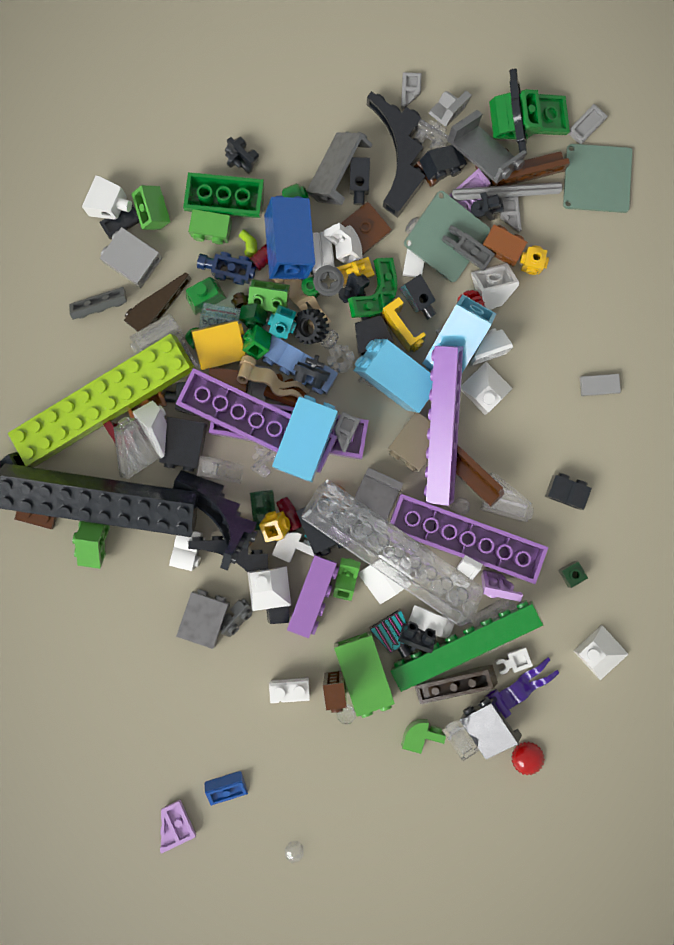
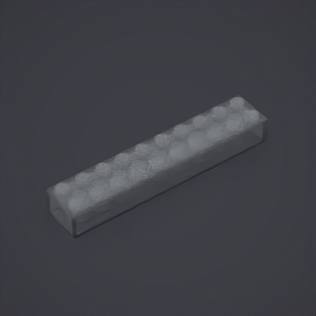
[301,479,484,626]

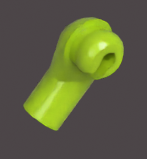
[239,229,257,257]

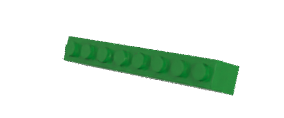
[390,600,544,692]

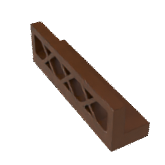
[489,151,570,186]
[456,445,505,507]

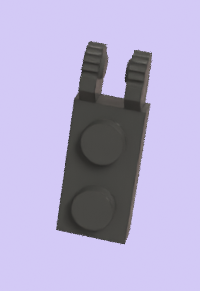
[441,225,495,271]

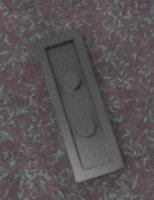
[69,287,127,320]

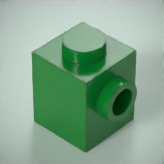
[242,325,272,360]

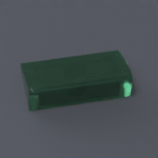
[250,490,276,530]

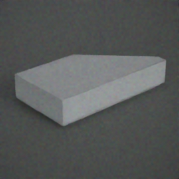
[500,196,522,232]
[334,412,360,453]

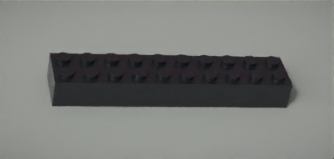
[0,463,198,537]

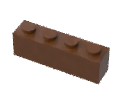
[323,670,347,713]

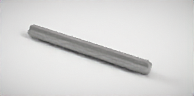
[452,182,562,200]

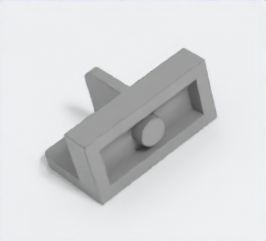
[429,91,472,127]

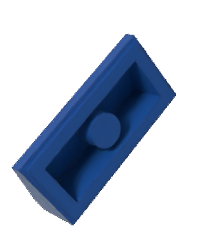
[204,771,248,806]

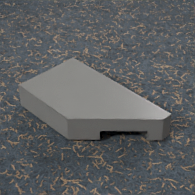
[401,72,422,109]

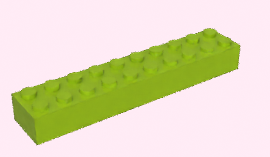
[8,334,195,467]

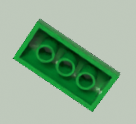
[183,172,264,218]

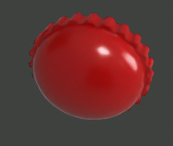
[511,741,545,775]

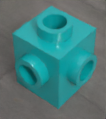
[268,305,297,339]

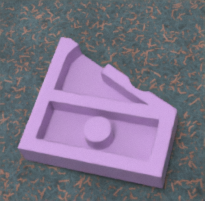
[160,800,196,854]

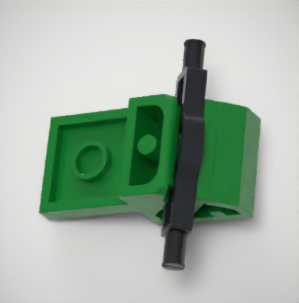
[489,68,570,155]

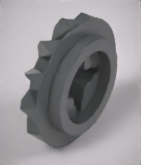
[313,265,344,297]

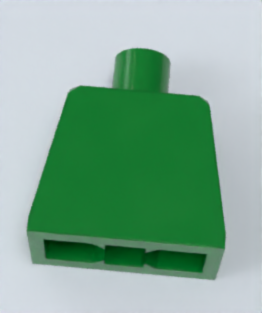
[186,277,226,315]

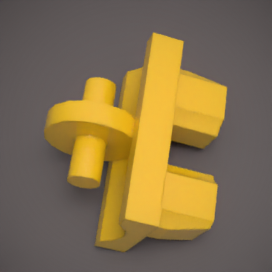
[336,257,375,286]

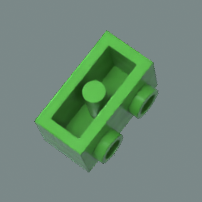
[131,185,171,230]
[188,209,232,245]
[248,280,290,314]

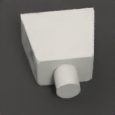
[82,175,132,220]

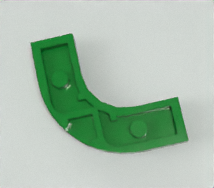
[348,258,397,318]

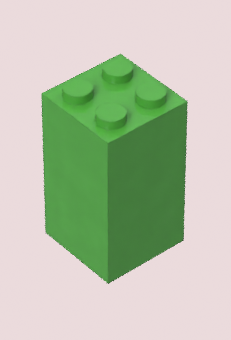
[334,631,395,718]

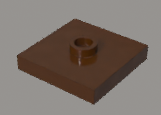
[340,201,392,255]

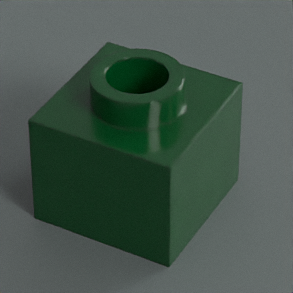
[239,303,268,329]
[558,561,588,588]

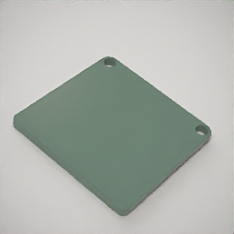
[563,144,632,213]
[404,191,490,282]

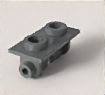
[220,598,253,637]

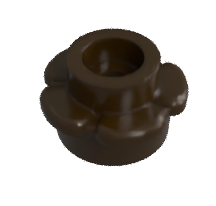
[231,292,249,309]

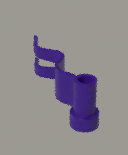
[485,657,559,719]

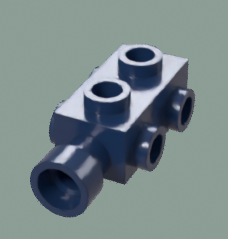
[197,252,256,285]

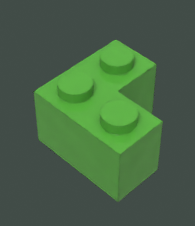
[72,521,110,569]

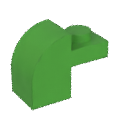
[333,558,361,601]
[401,719,446,754]

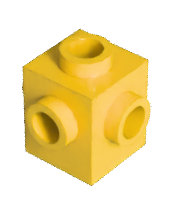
[520,245,549,275]
[259,511,290,542]

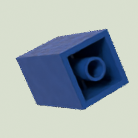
[264,196,315,279]

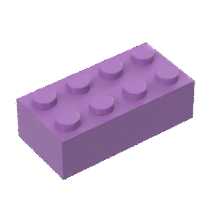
[287,555,339,638]

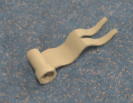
[271,279,331,329]
[237,355,310,398]

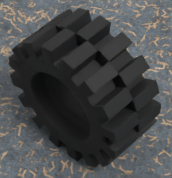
[293,309,329,345]

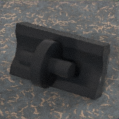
[225,137,259,174]
[471,192,504,221]
[338,273,370,303]
[293,355,331,389]
[398,621,436,653]

